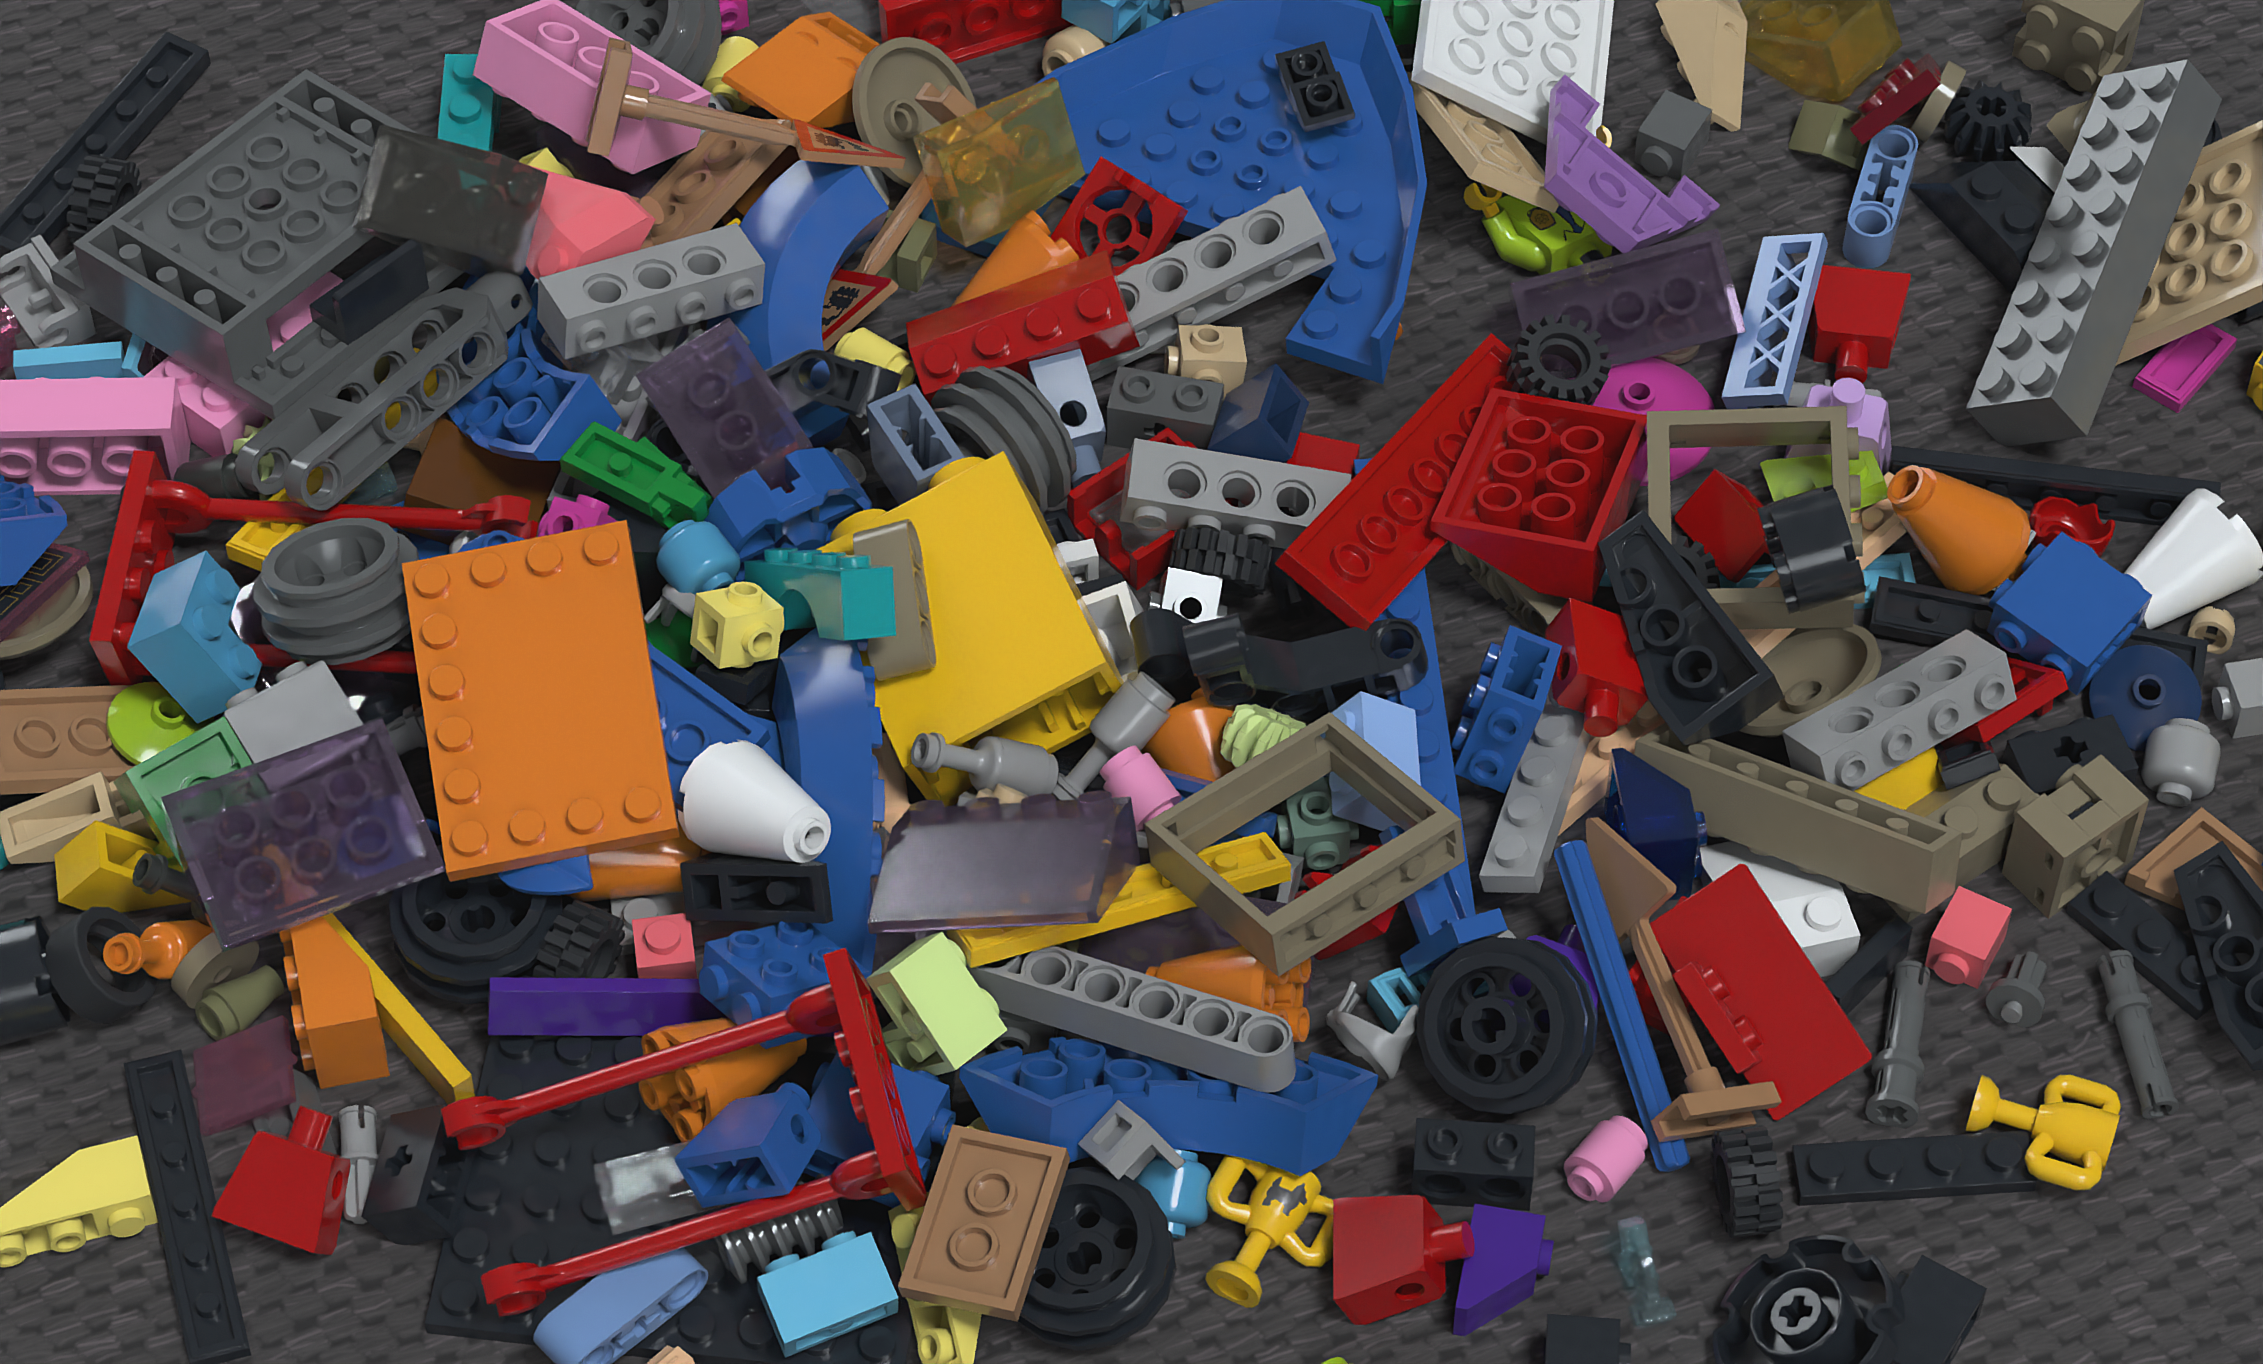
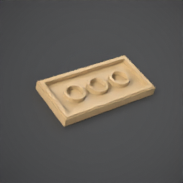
[1407,72,1559,213]

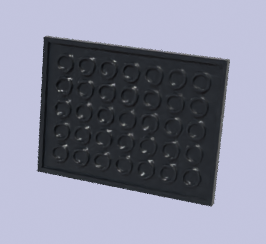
[425,1035,956,1364]

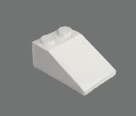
[1692,841,1861,977]

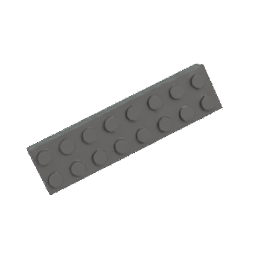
[1966,59,2222,447]

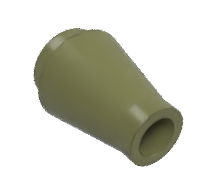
[195,965,284,1042]

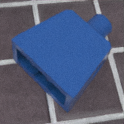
[674,1083,821,1208]

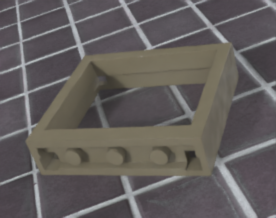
[1647,406,1865,630]
[1144,712,1465,977]

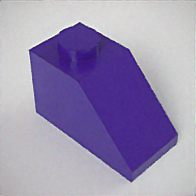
[1453,1204,1554,1337]

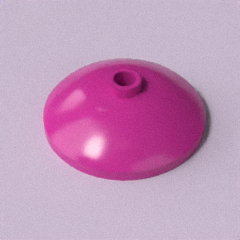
[1570,355,1715,486]

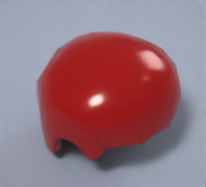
[2028,496,2116,558]

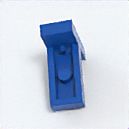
[1379,825,1508,977]

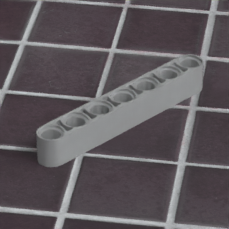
[915,913,1296,1093]

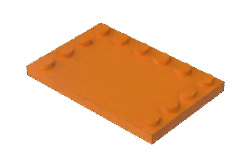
[402,520,680,882]

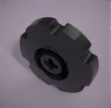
[1712,1235,1905,1364]

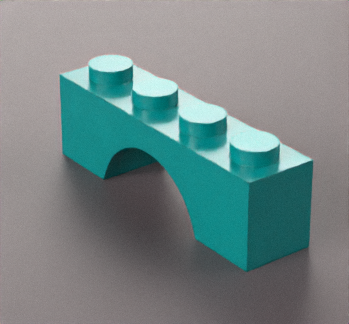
[437,54,502,217]
[744,548,896,641]

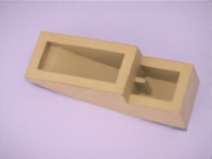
[0,772,156,864]

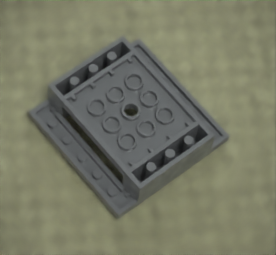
[49,69,505,420]

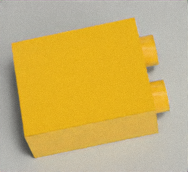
[816,451,1124,811]

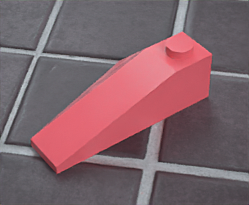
[489,161,656,280]

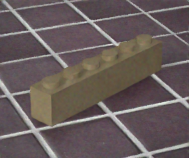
[1629,723,1963,914]

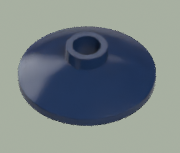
[2088,645,2202,752]

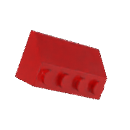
[906,250,1140,407]

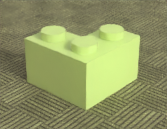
[866,932,1007,1076]

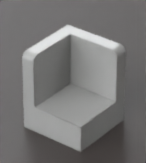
[1078,1100,1186,1180]

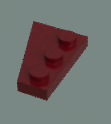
[1850,53,1941,145]

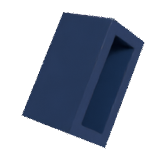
[1207,363,1309,463]

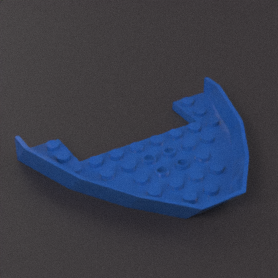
[918,0,1427,384]

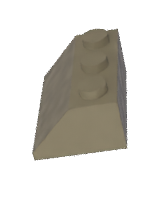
[1883,763,2034,923]

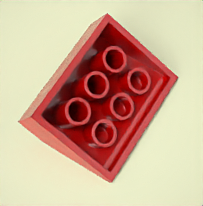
[1431,388,1648,602]

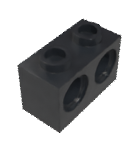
[1411,1118,1536,1211]

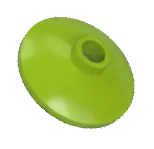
[106,682,215,765]

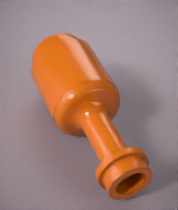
[103,920,215,980]

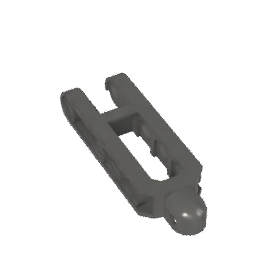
[235,269,533,510]

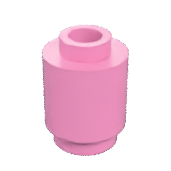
[1099,745,1182,832]
[1564,1115,1648,1202]

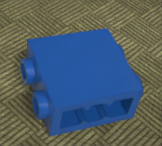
[1987,531,2152,695]
[1451,625,1562,794]
[699,921,869,1049]
[803,1052,956,1208]

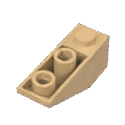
[1656,0,1748,132]

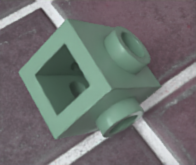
[1275,776,1359,870]

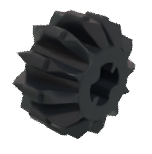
[1944,80,2032,162]

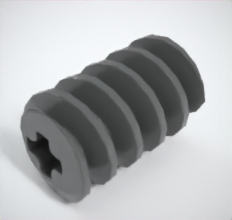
[714,1173,843,1285]

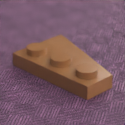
[2124,807,2263,911]

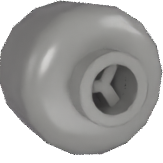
[2141,718,2221,806]

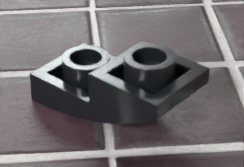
[1275,41,1355,132]

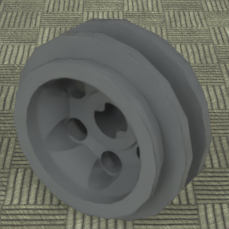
[576,0,722,85]
[931,366,1077,515]
[253,518,419,665]

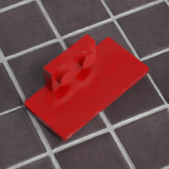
[1650,864,1873,1120]

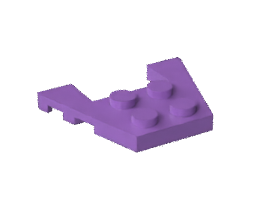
[1544,74,1720,255]

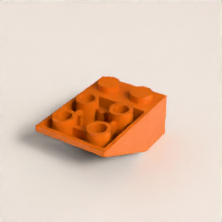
[721,11,880,128]
[275,882,390,1089]

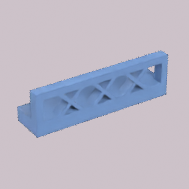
[1722,233,1828,409]

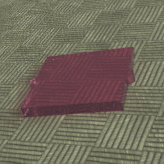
[192,1015,297,1136]

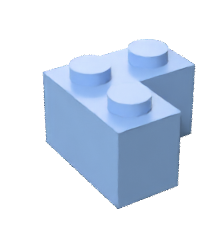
[1320,691,1421,831]

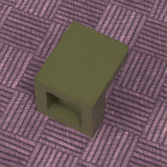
[1788,100,1871,172]
[875,210,938,293]

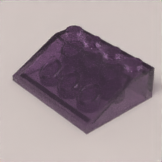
[161,718,445,953]
[868,791,1140,934]

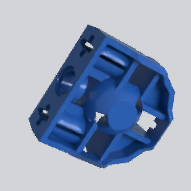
[704,447,872,582]

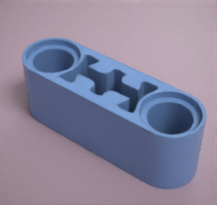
[1843,125,1918,268]
[533,1248,708,1364]

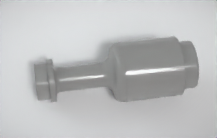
[1053,671,1175,810]
[911,732,1059,802]

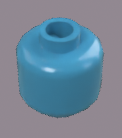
[656,520,740,595]
[1134,1149,1211,1239]

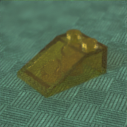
[1739,0,1903,101]
[913,77,1086,247]

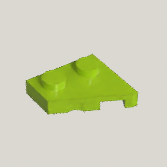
[1760,450,1888,512]

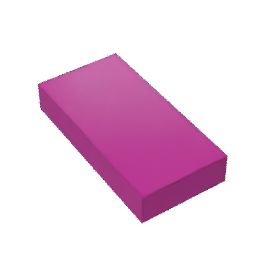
[2133,324,2237,413]

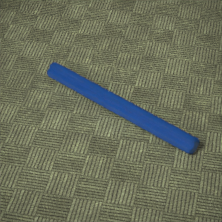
[1554,840,1690,1172]

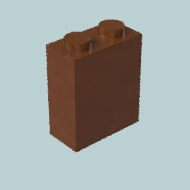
[398,417,561,546]

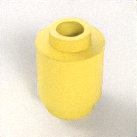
[702,36,759,112]
[834,328,916,391]

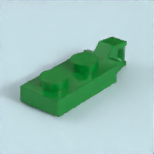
[559,421,709,522]

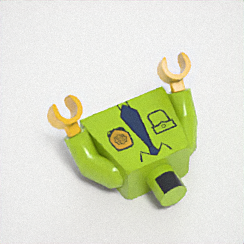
[1464,125,1613,287]

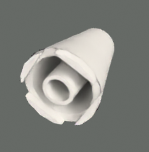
[2124,488,2263,630]
[678,740,831,863]

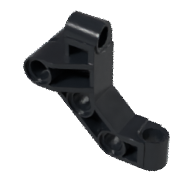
[647,349,902,501]
[1182,613,1429,723]

